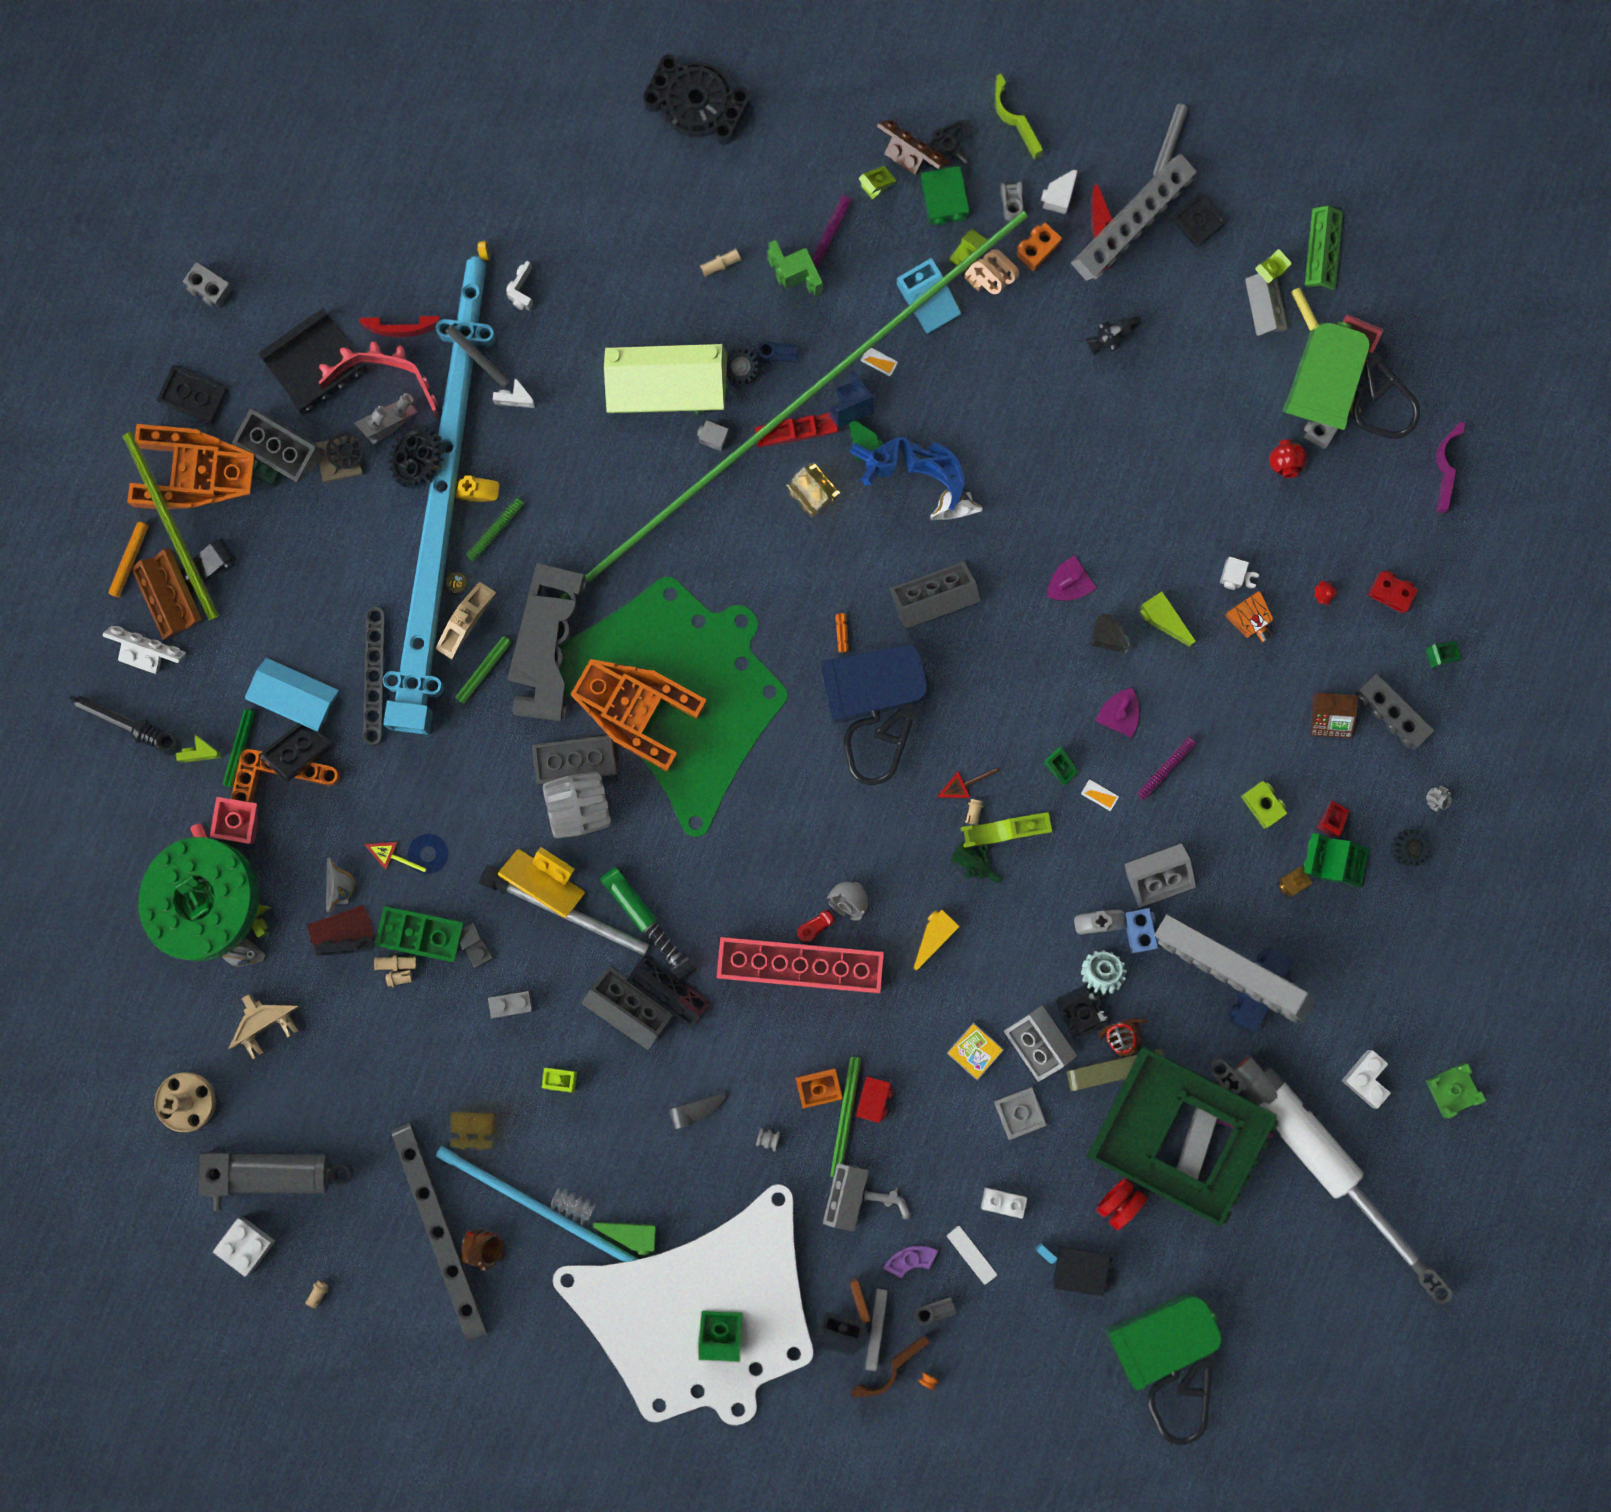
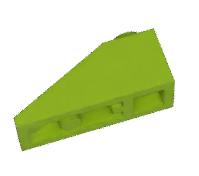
[1140,592,1196,647]

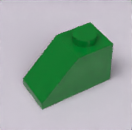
[849,421,882,462]

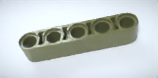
[1066,1048,1165,1091]

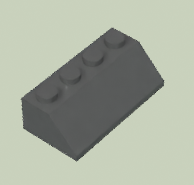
[232,408,325,482]
[889,562,981,629]
[582,966,673,1050]

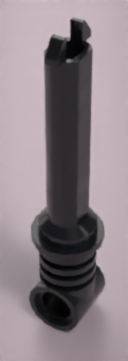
[69,695,180,756]

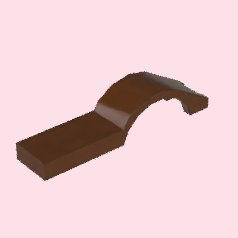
[850,1334,930,1398]

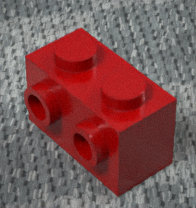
[1367,571,1418,614]

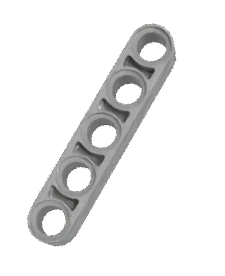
[1176,1107,1217,1180]

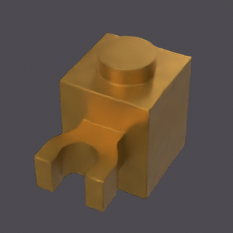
[1278,866,1313,897]

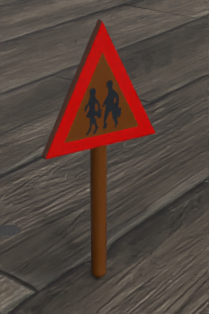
[937,768,999,798]

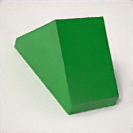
[1425,641,1462,668]
[1043,747,1079,785]

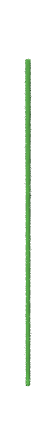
[559,211,1028,600]

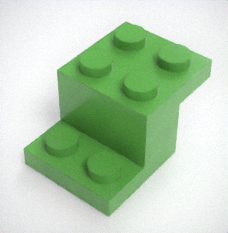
[767,240,823,297]

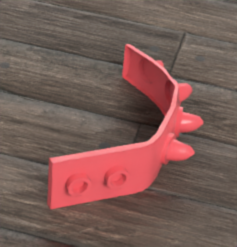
[319,341,439,418]

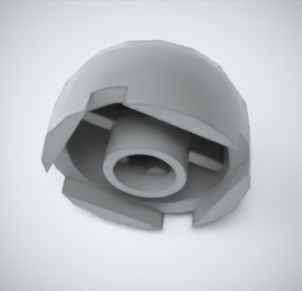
[827,882,868,920]

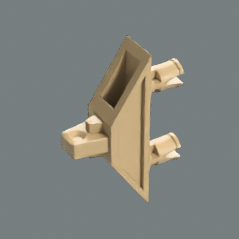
[435,582,496,659]
[228,995,302,1060]

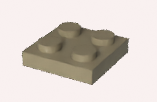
[315,436,363,483]

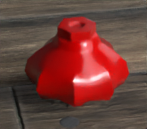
[1314,581,1337,605]

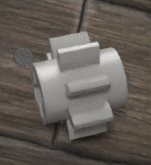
[1426,785,1452,812]

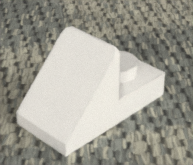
[493,379,535,408]

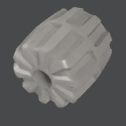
[543,772,611,838]

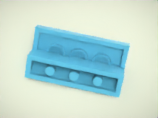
[245,658,339,731]

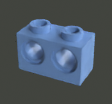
[1124,908,1159,953]

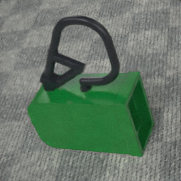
[1105,1293,1221,1445]

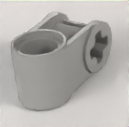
[1001,182,1023,222]

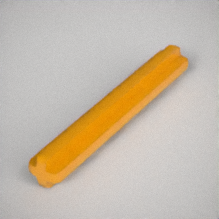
[109,521,148,597]

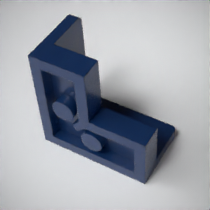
[828,371,873,427]

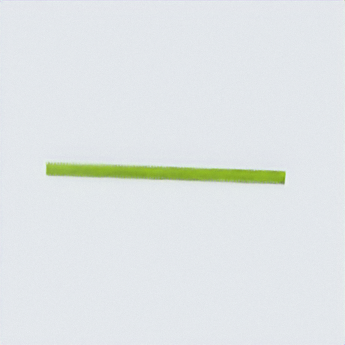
[122,431,220,620]

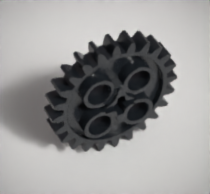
[388,424,445,490]

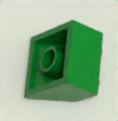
[698,1311,743,1362]

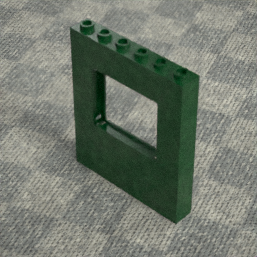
[1086,1045,1279,1227]

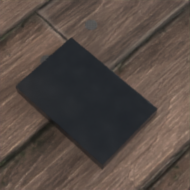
[156,365,228,425]
[259,723,333,783]

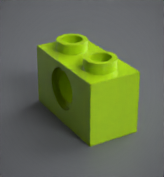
[1241,781,1287,829]

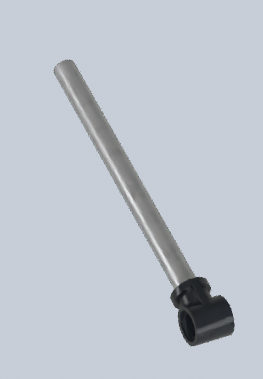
[478,864,649,955]

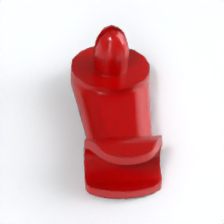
[797,910,835,942]

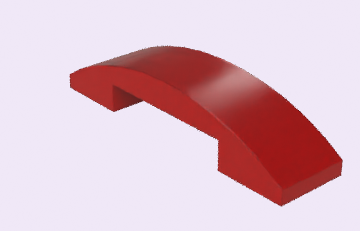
[359,316,441,338]

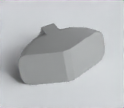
[1074,909,1126,935]

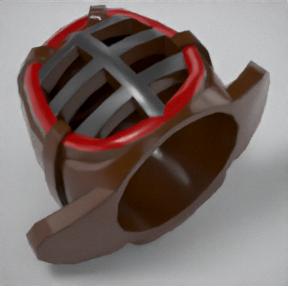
[1099,1018,1148,1057]
[461,1228,506,1271]

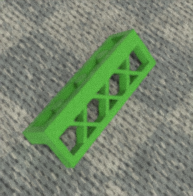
[1305,206,1343,290]

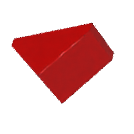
[1316,801,1350,838]

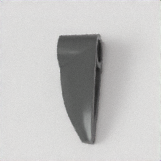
[669,1093,726,1129]

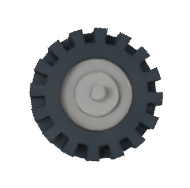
[726,348,760,385]

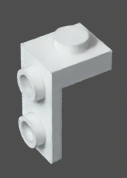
[506,261,533,311]

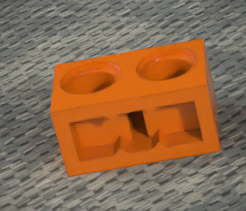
[1016,223,1062,272]

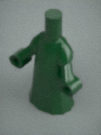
[950,841,1002,884]

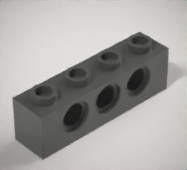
[1356,674,1434,749]

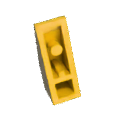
[913,910,959,971]

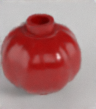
[1269,439,1308,478]

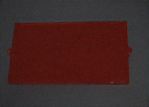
[307,905,375,957]

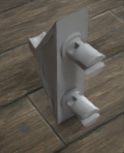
[354,393,418,445]

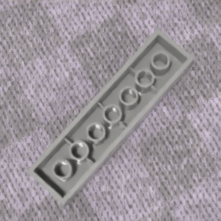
[1154,915,1316,1023]

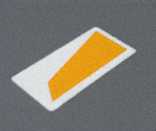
[861,348,898,376]
[1081,780,1119,811]

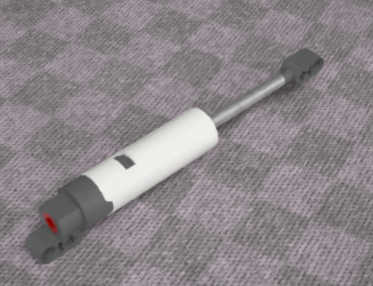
[1210,1055,1452,1304]

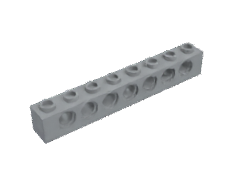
[1071,154,1196,281]

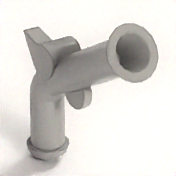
[863,1187,911,1219]

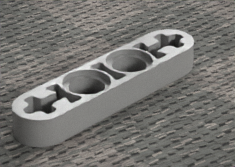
[865,1289,887,1371]

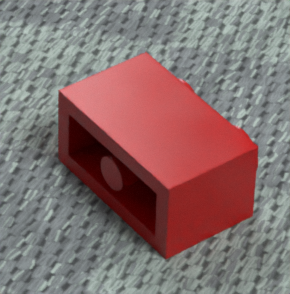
[856,1076,893,1123]

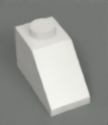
[1041,170,1077,214]

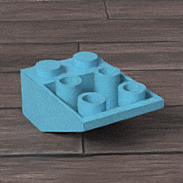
[896,258,961,334]

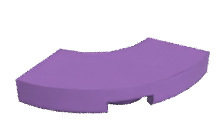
[883,1246,938,1278]

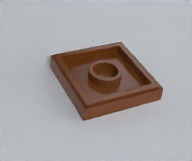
[849,1277,870,1323]

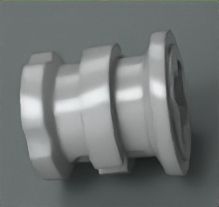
[756,1128,780,1152]

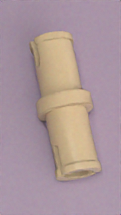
[700,249,741,277]
[374,955,416,971]

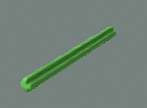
[830,1057,861,1178]

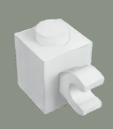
[1220,557,1259,590]

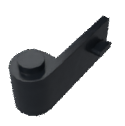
[180,538,236,594]

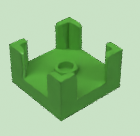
[1425,1063,1486,1118]

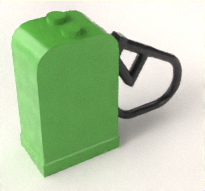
[1283,322,1420,439]

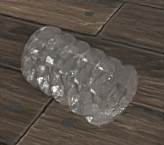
[551,1185,597,1225]

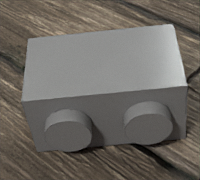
[488,991,534,1018]

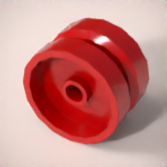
[1095,1178,1148,1230]

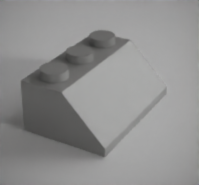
[1125,843,1196,908]
[1004,1005,1077,1082]

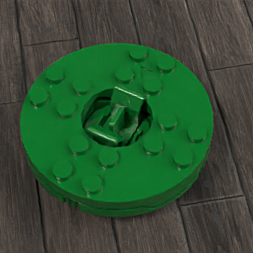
[138,837,259,961]

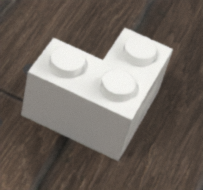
[1341,1050,1390,1109]

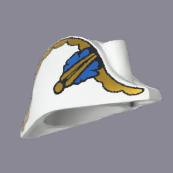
[930,489,982,520]

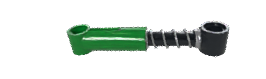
[599,866,697,982]

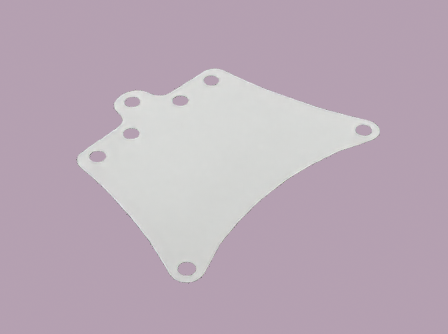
[553,1184,813,1425]

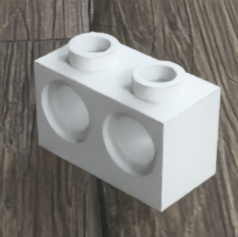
[981,1187,1027,1219]

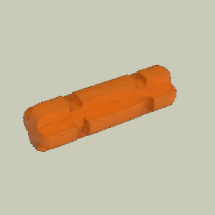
[836,613,849,653]

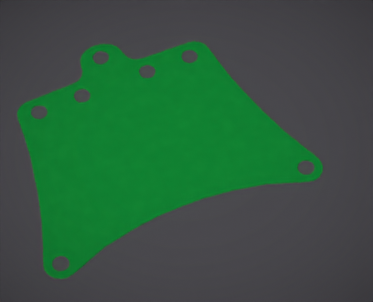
[555,577,787,837]

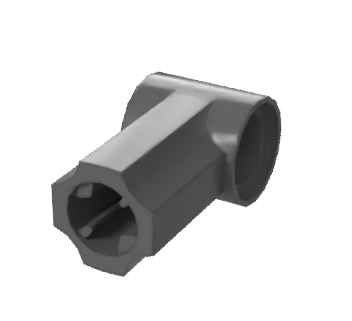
[914,1297,956,1325]

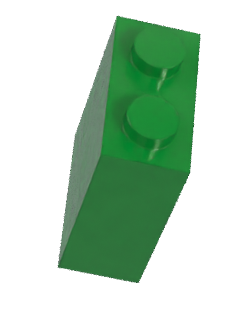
[920,166,969,226]

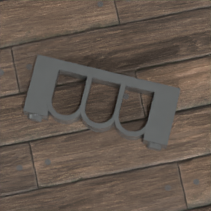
[507,563,588,688]

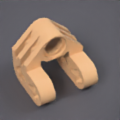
[964,249,1019,294]

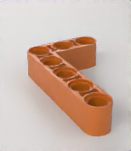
[231,749,341,803]

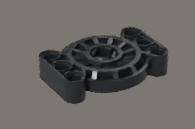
[643,54,750,145]

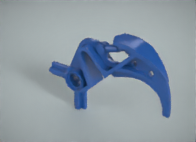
[849,437,965,511]

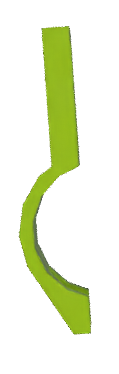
[995,74,1043,160]
[960,812,1052,848]

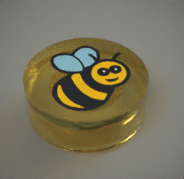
[446,572,467,593]

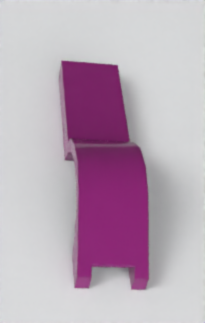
[1436,422,1465,514]

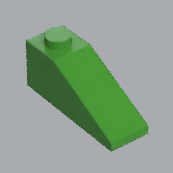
[593,1222,656,1255]

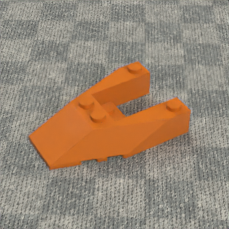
[127,424,255,509]
[571,659,708,773]

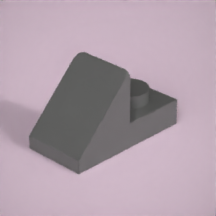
[459,923,493,968]

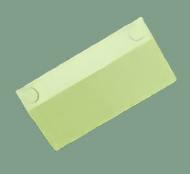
[604,344,727,413]

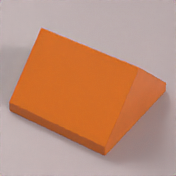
[796,1068,842,1108]

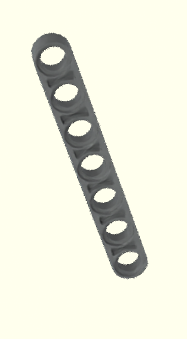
[363,607,386,746]

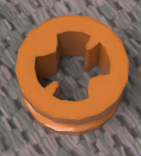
[918,1372,939,1391]

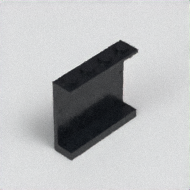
[258,308,367,415]

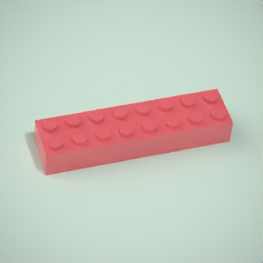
[717,937,884,993]

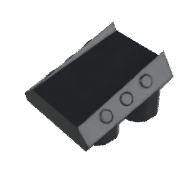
[1056,984,1111,1040]

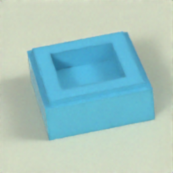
[1036,1243,1057,1264]

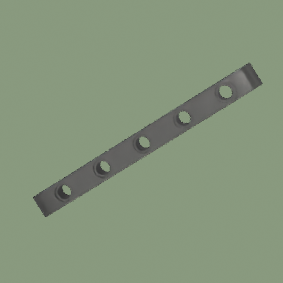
[391,1122,488,1342]

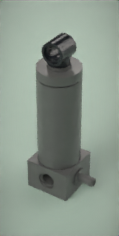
[199,1152,354,1211]

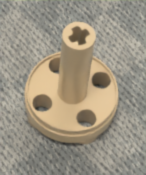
[154,1072,216,1132]

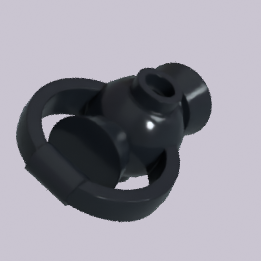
[1085,316,1142,356]

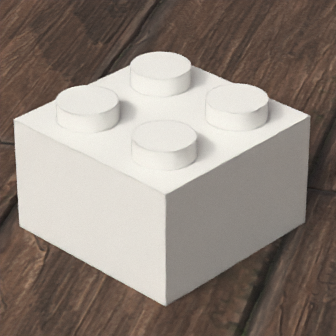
[213,1217,275,1277]

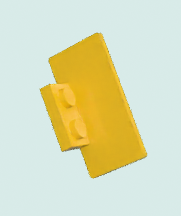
[498,847,585,918]

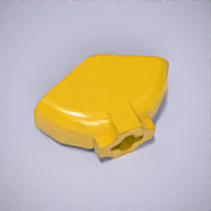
[455,476,499,502]

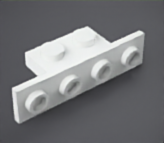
[103,626,186,674]

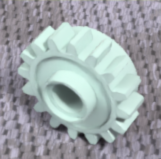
[1081,950,1127,995]

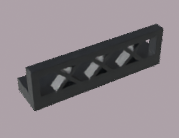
[627,955,710,1028]

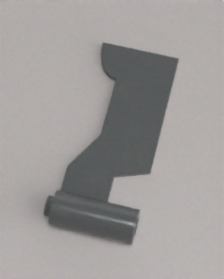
[513,595,576,722]

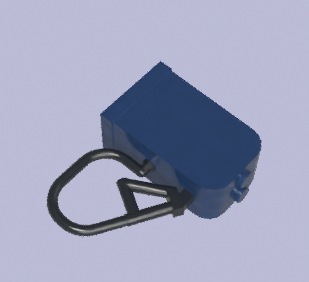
[821,645,928,785]

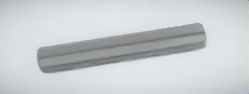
[1153,104,1188,176]

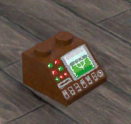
[1310,693,1358,739]

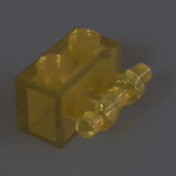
[786,463,839,517]
[450,1111,495,1150]

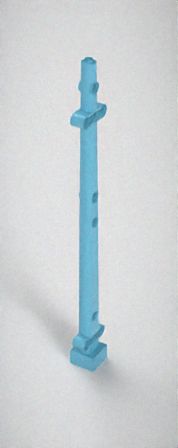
[383,257,496,735]

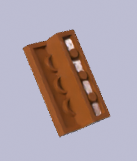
[131,548,202,640]

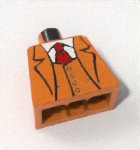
[1225,591,1273,642]

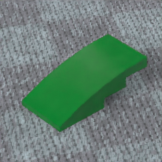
[375,906,463,962]

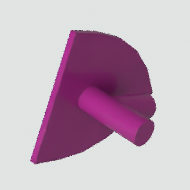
[1047,556,1096,601]
[1095,687,1139,738]

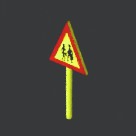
[364,842,427,872]

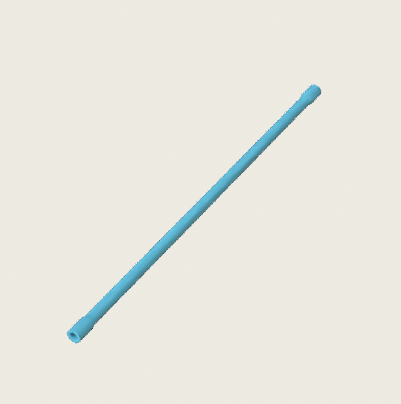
[436,1146,639,1262]

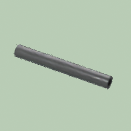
[445,324,509,388]

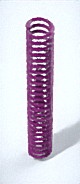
[811,193,852,268]
[1137,735,1197,801]

